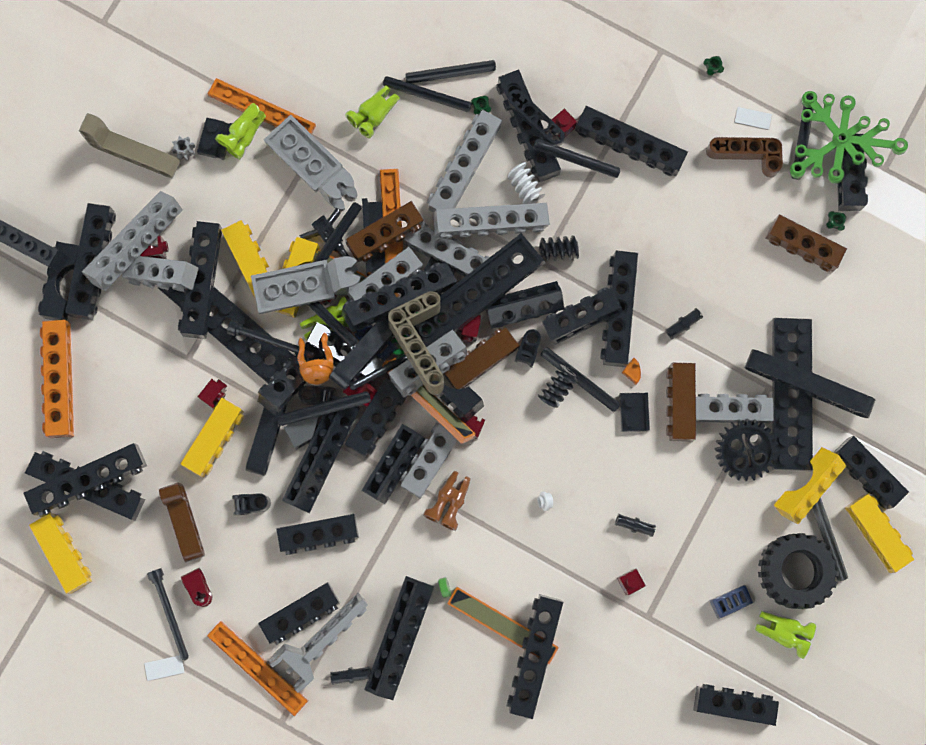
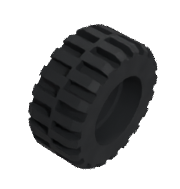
[758,533,839,609]

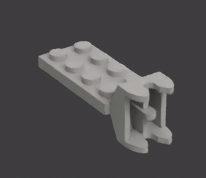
[263,115,357,210]
[251,256,360,314]
[269,593,368,693]

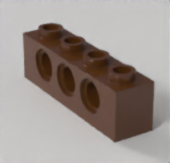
[346,201,424,263]
[765,214,847,272]

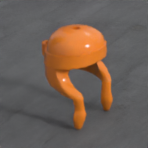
[297,332,334,385]

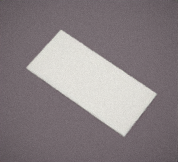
[735,107,772,130]
[144,655,184,681]

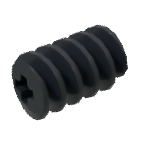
[539,235,579,261]
[538,364,578,408]

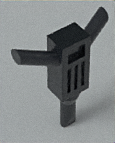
[299,207,350,257]

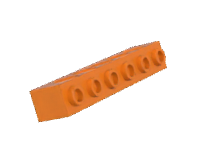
[40,320,74,438]

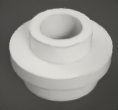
[537,491,553,511]

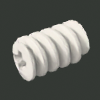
[508,162,545,204]

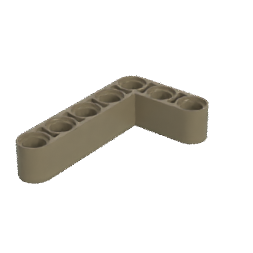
[79,113,180,178]
[388,292,444,395]

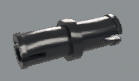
[665,308,703,339]
[615,513,656,537]
[330,666,371,685]

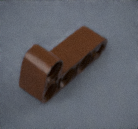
[706,137,783,178]
[159,482,205,562]

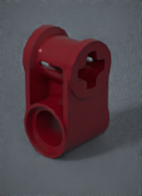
[181,568,213,607]

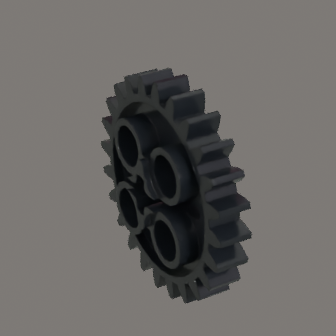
[714,418,779,481]

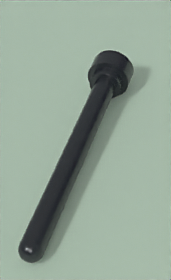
[227,319,316,358]
[349,349,419,390]
[147,568,189,661]

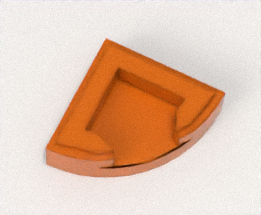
[622,358,641,385]

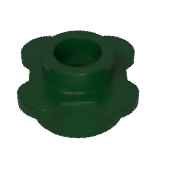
[703,56,724,76]
[471,95,491,115]
[826,211,846,231]

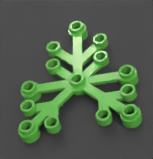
[790,91,908,183]

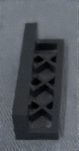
[362,198,385,277]

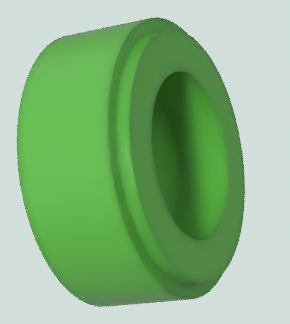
[438,577,451,598]

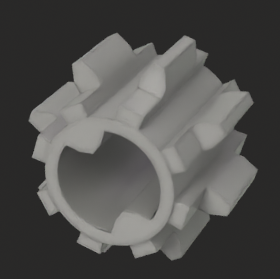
[171,136,196,160]

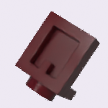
[140,236,169,259]

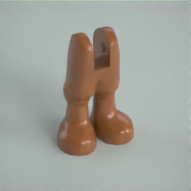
[423,471,471,531]

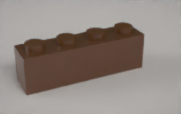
[444,327,520,389]
[666,362,696,442]

